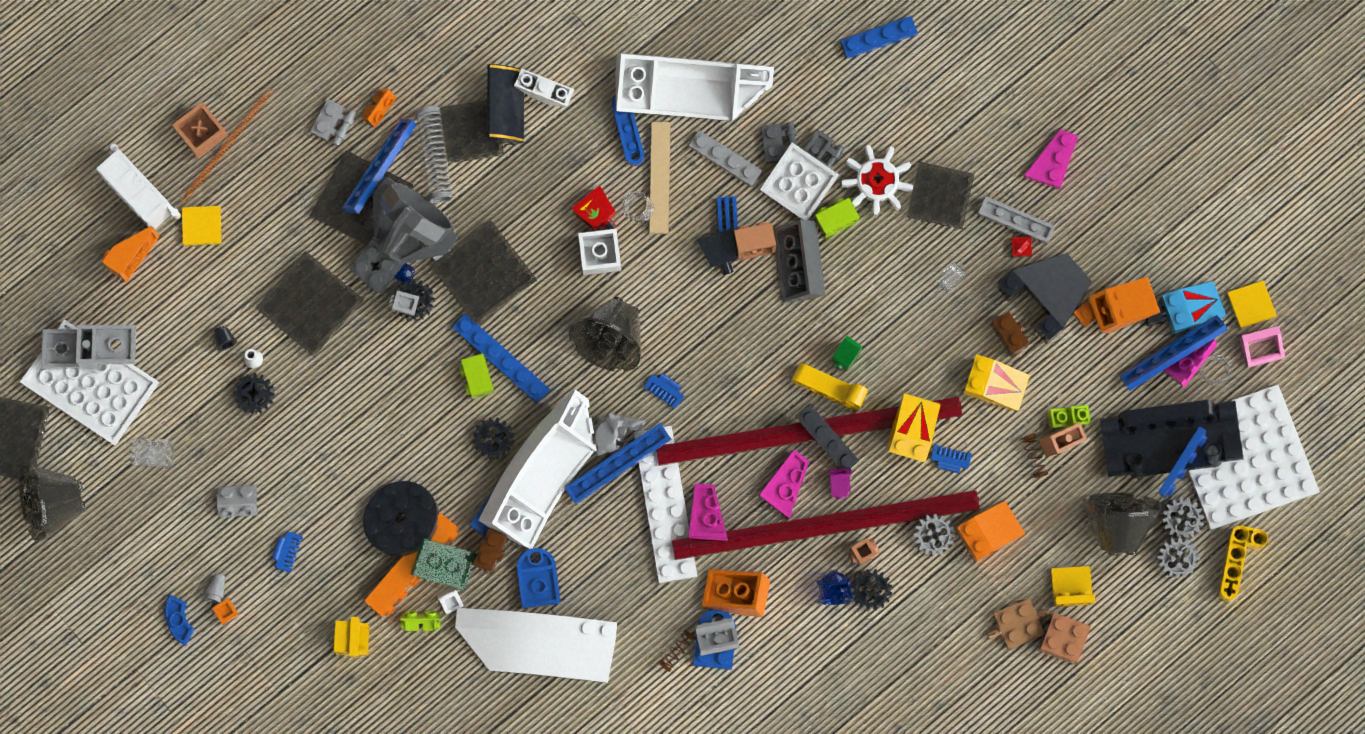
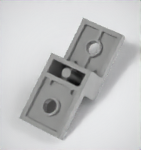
[41,325,136,369]

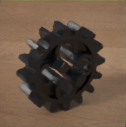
[394,279,435,322]
[473,417,515,460]
[851,569,893,611]

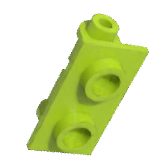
[401,610,441,631]

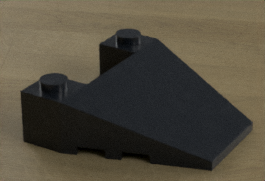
[997,253,1092,344]

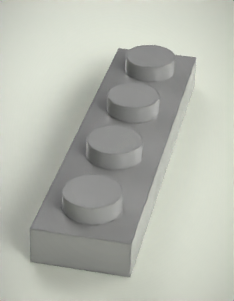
[689,130,762,188]
[978,196,1056,245]

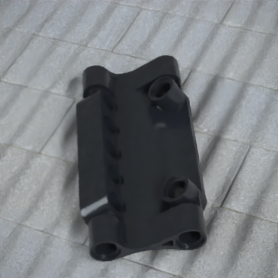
[1100,400,1244,478]

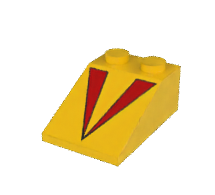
[963,354,1030,412]
[886,393,940,462]

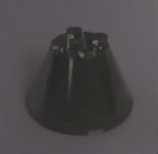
[569,297,641,372]
[19,464,85,542]
[1083,493,1161,556]

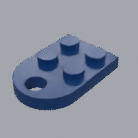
[517,548,561,609]
[693,610,736,670]

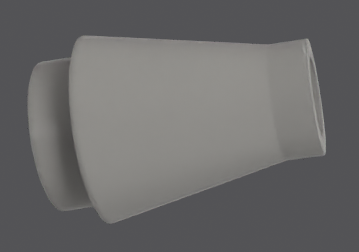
[205,574,226,604]

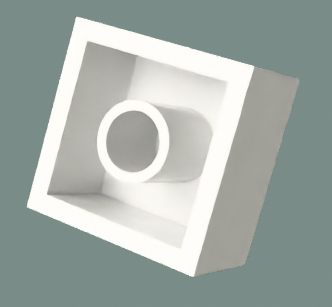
[578,229,621,275]

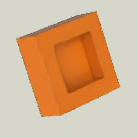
[1073,301,1096,328]
[212,598,239,625]

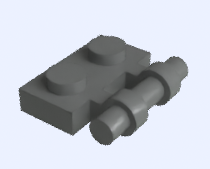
[761,122,798,164]
[804,130,844,169]

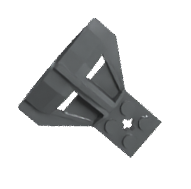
[350,177,458,293]

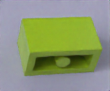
[815,198,860,239]
[459,354,495,399]

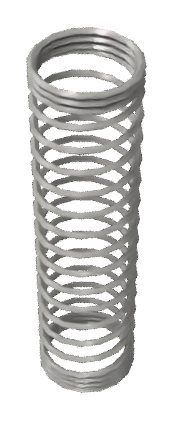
[416,106,453,203]

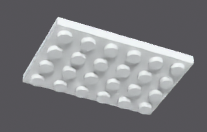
[20,319,159,446]

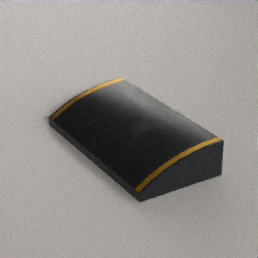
[487,64,524,145]

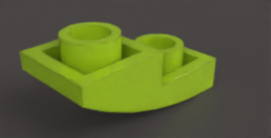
[1047,405,1091,429]

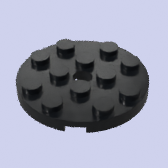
[363,481,439,556]

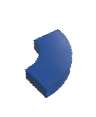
[165,594,195,646]

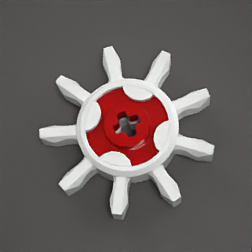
[841,145,913,217]

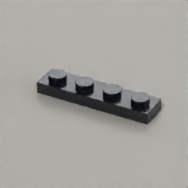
[795,403,860,468]

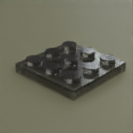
[440,100,504,163]
[907,162,975,229]

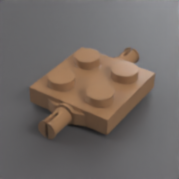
[987,599,1051,649]

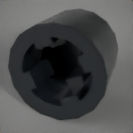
[213,326,237,351]

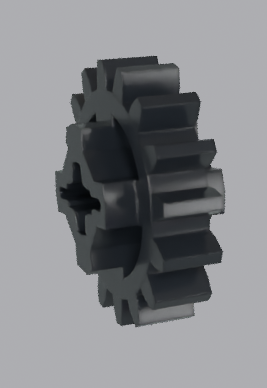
[233,373,276,416]

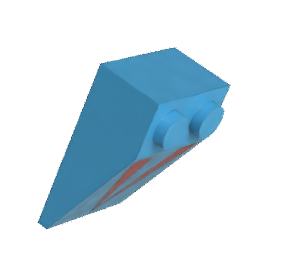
[1159,281,1227,335]

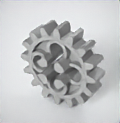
[1161,498,1204,540]
[912,513,955,556]
[1157,535,1200,579]

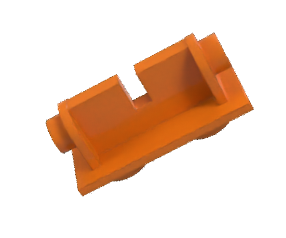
[362,88,397,128]

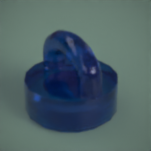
[395,263,415,283]

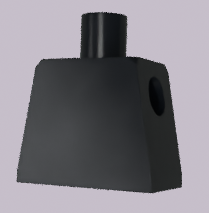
[697,228,737,276]

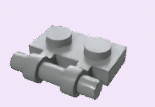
[310,99,356,146]

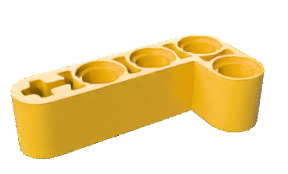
[791,363,868,411]
[1218,526,1268,602]

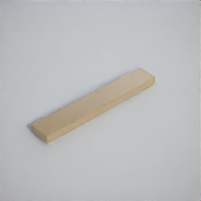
[649,122,671,234]

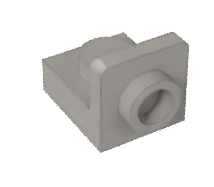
[389,291,419,316]

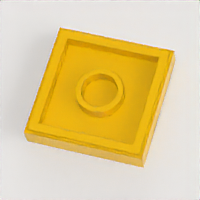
[182,206,222,246]
[1227,281,1277,329]

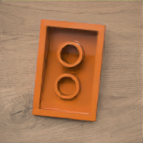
[102,226,160,283]
[956,501,1025,563]
[702,569,770,617]

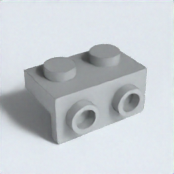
[217,485,258,517]
[695,618,739,656]

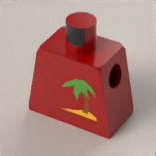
[572,185,617,231]

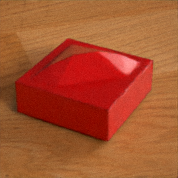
[1011,237,1032,258]

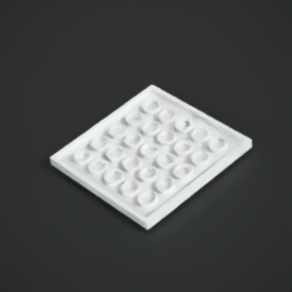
[1188,385,1320,531]

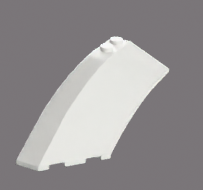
[615,53,774,121]
[479,390,597,549]
[455,608,617,683]

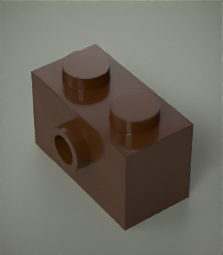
[991,311,1029,357]
[473,529,508,574]

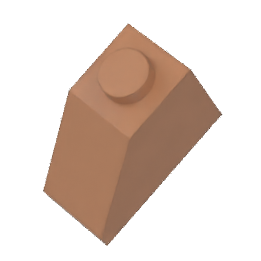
[1038,422,1087,457]

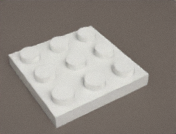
[760,143,839,220]

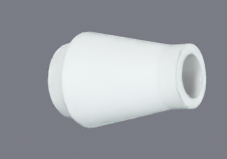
[244,349,263,368]

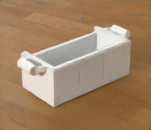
[96,144,181,229]

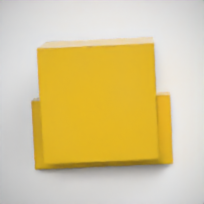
[334,617,370,658]

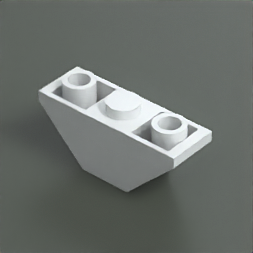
[514,69,574,107]

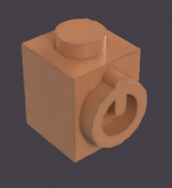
[849,538,880,567]

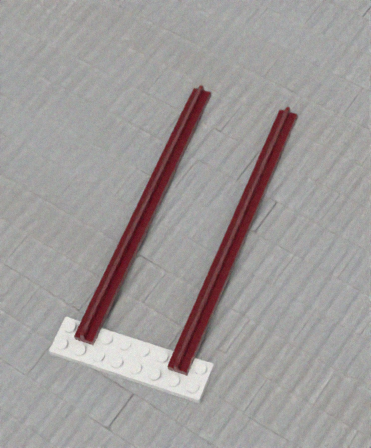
[634,397,980,584]

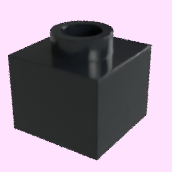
[1145,301,1166,326]

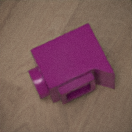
[829,468,852,499]

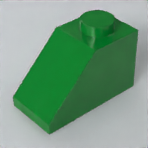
[832,336,862,372]

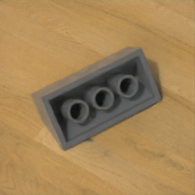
[773,219,825,303]

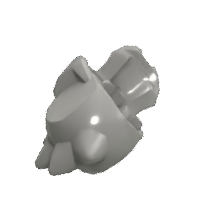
[592,413,645,456]

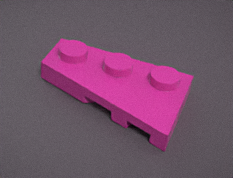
[1024,129,1078,189]
[1163,339,1217,388]
[758,450,809,519]
[689,484,728,541]

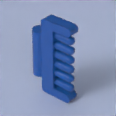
[644,373,684,409]
[931,444,972,473]
[271,531,303,573]

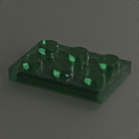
[410,537,477,590]

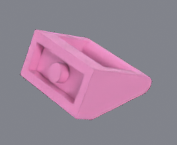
[1239,326,1285,368]

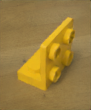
[1051,566,1095,607]

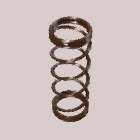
[1021,434,1048,479]
[659,630,696,672]

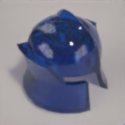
[816,569,855,605]

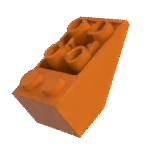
[1089,277,1160,334]

